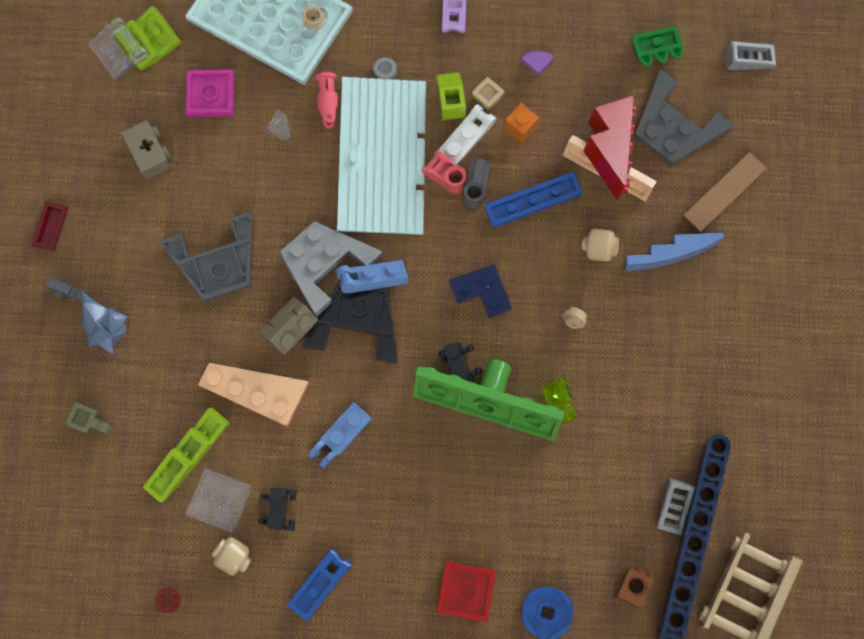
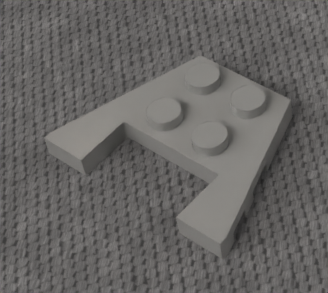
[280,221,382,317]

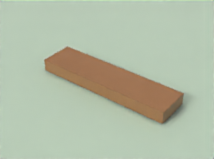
[682,152,767,234]

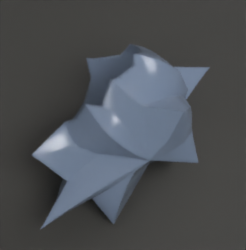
[81,291,128,355]

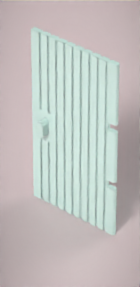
[337,77,426,235]

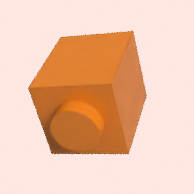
[504,103,539,144]

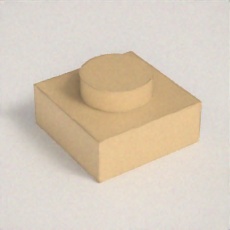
[471,77,505,111]

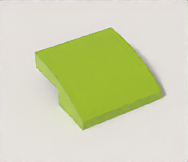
[115,6,182,70]

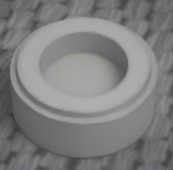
[373,57,397,80]

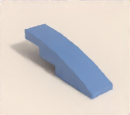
[624,233,724,271]

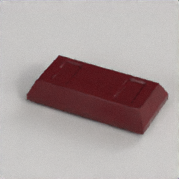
[31,201,69,252]

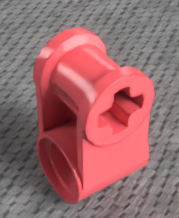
[421,151,466,194]

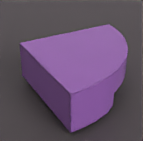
[521,51,554,76]

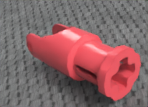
[315,72,338,129]

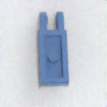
[308,402,372,469]

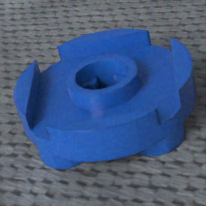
[522,587,573,639]

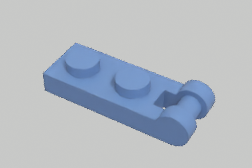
[336,260,408,293]

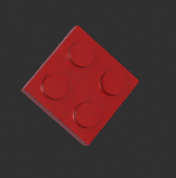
[437,561,496,622]

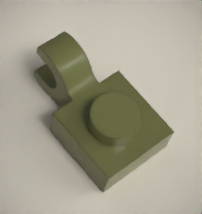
[65,402,114,436]

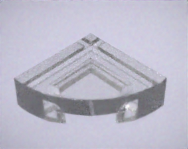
[266,109,291,142]

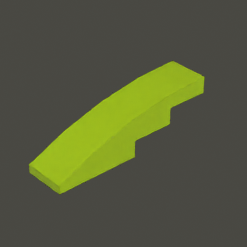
[143,407,230,503]

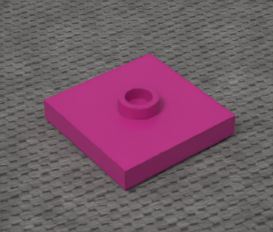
[185,69,235,117]

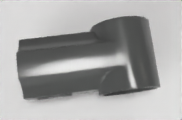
[462,158,491,210]

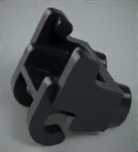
[439,343,483,382]
[258,488,297,531]

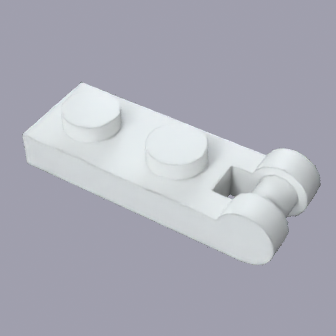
[438,104,497,165]

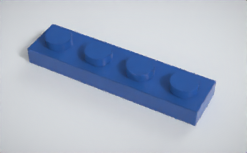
[484,171,583,229]

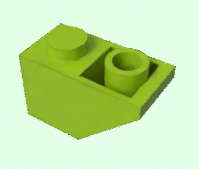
[436,72,466,120]

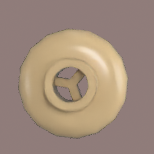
[582,229,619,262]
[211,537,251,576]

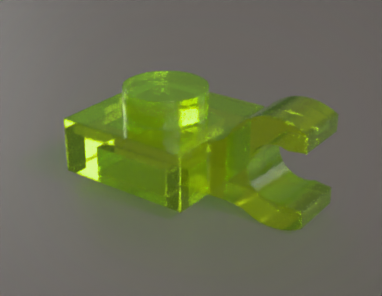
[541,377,578,424]

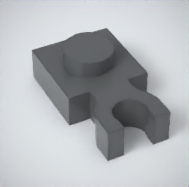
[45,277,92,303]

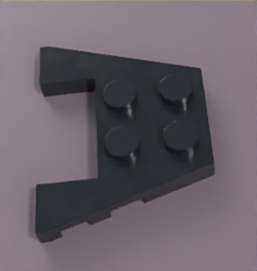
[302,280,398,364]

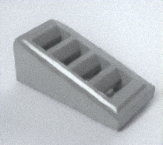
[724,41,776,70]
[656,478,696,535]

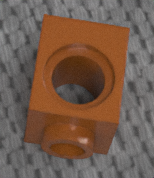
[614,566,654,608]

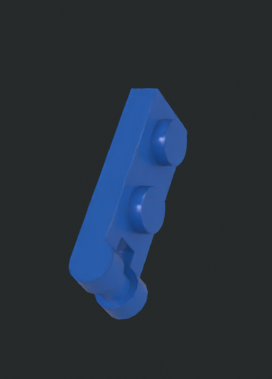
[287,548,352,621]

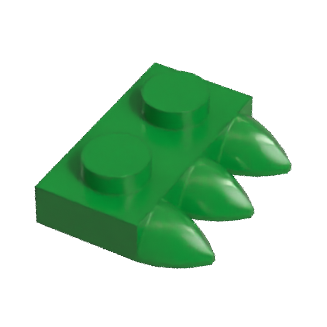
[630,25,684,68]

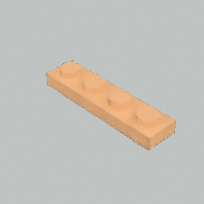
[563,135,657,202]

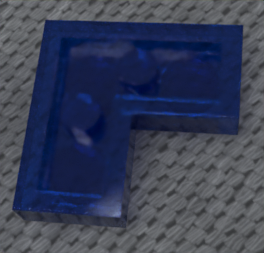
[449,264,512,318]

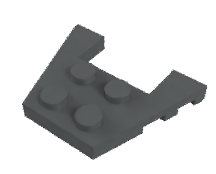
[634,70,734,166]
[160,212,253,302]

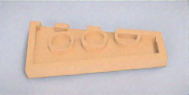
[198,363,309,427]

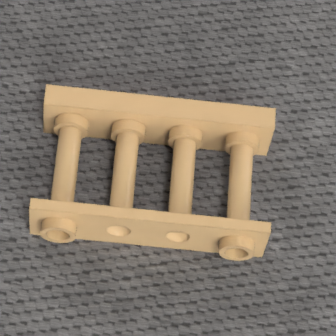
[698,533,803,639]

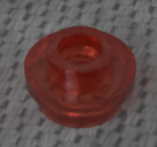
[155,587,181,614]

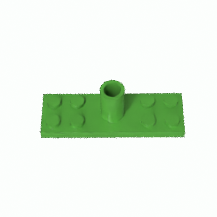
[412,359,565,441]

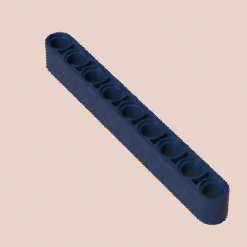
[656,434,731,639]

